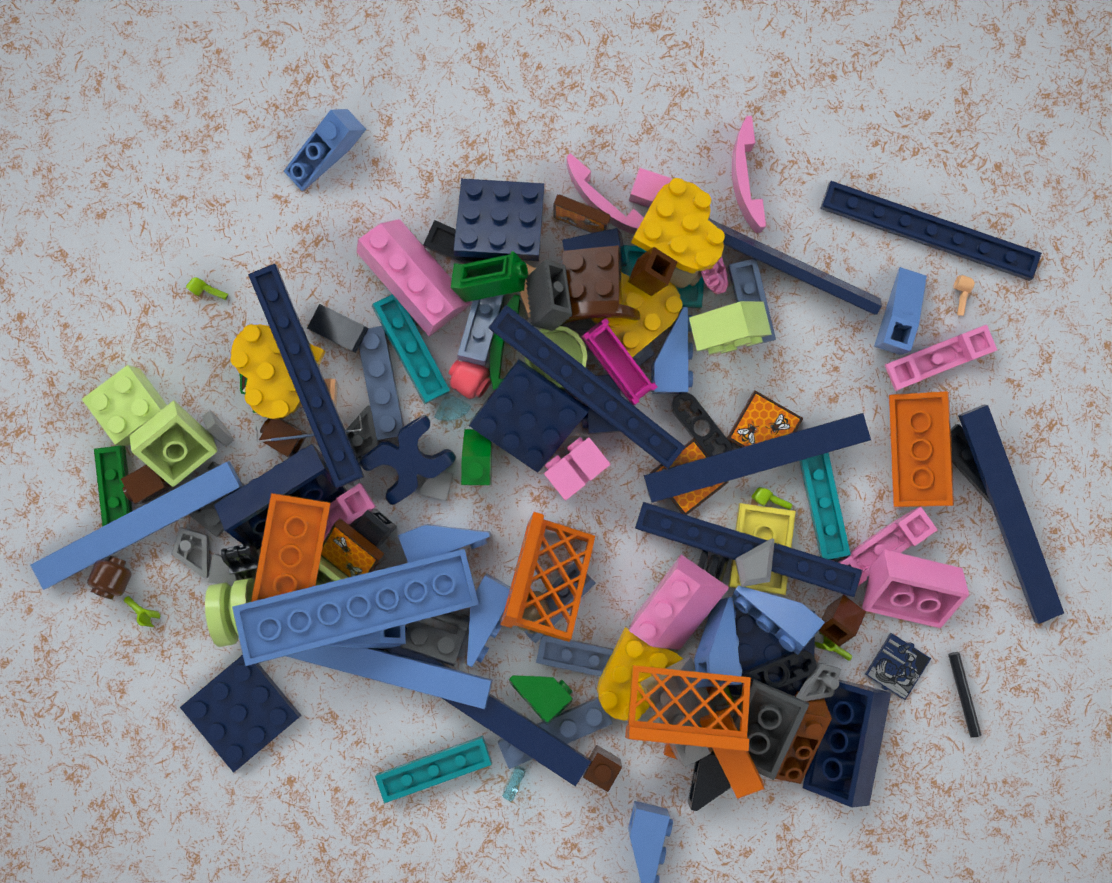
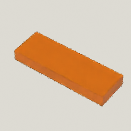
[700,708,764,799]

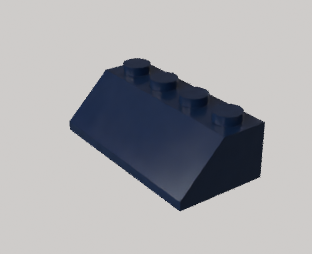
[214,444,347,550]
[803,680,891,808]

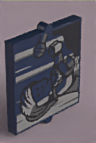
[865,633,931,700]

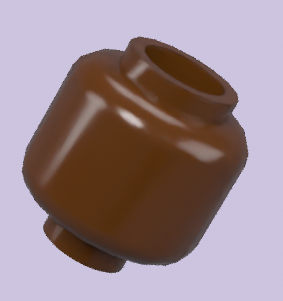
[87,556,132,600]

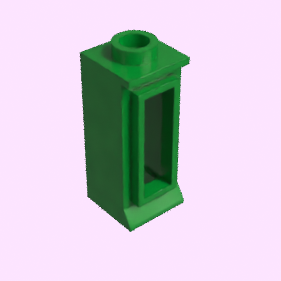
[450,251,528,302]

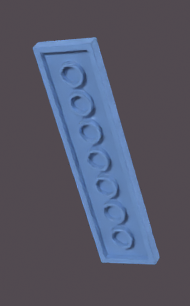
[232,549,479,666]

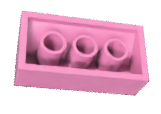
[357,219,472,337]

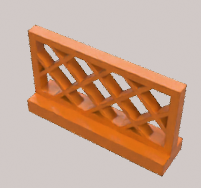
[500,512,595,642]
[625,665,751,751]

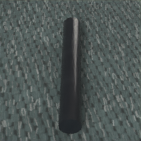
[948,652,982,738]

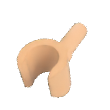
[953,275,975,316]

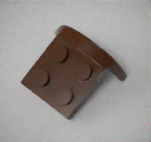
[559,245,640,326]

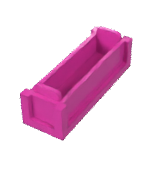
[580,318,658,405]

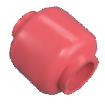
[448,360,492,399]

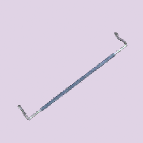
[255,415,362,442]

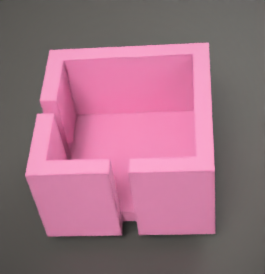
[544,437,611,501]

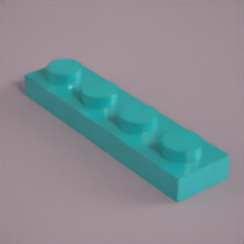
[372,294,450,405]
[799,452,851,559]
[375,736,492,804]

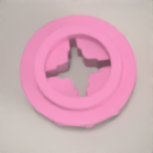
[701,257,729,294]

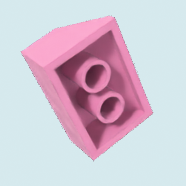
[862,549,969,628]
[629,555,729,650]

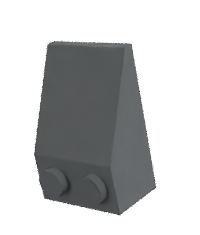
[732,679,809,780]

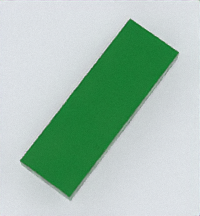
[94,445,133,527]

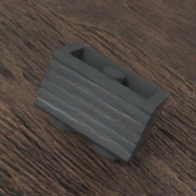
[525,259,572,331]

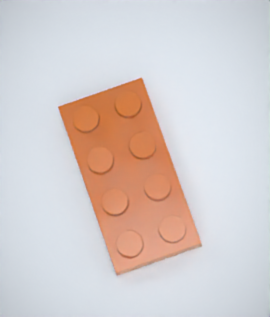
[889,391,954,507]
[251,493,330,602]

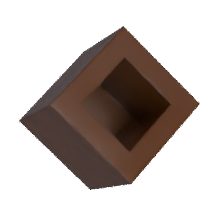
[628,247,677,296]
[259,418,308,457]
[121,465,173,504]
[819,594,866,647]
[583,745,622,792]

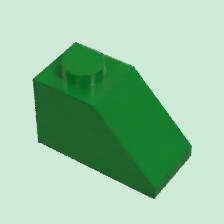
[461,429,492,485]
[509,675,573,725]

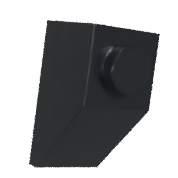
[354,508,397,548]
[688,750,731,811]

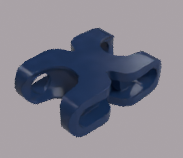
[359,415,456,505]

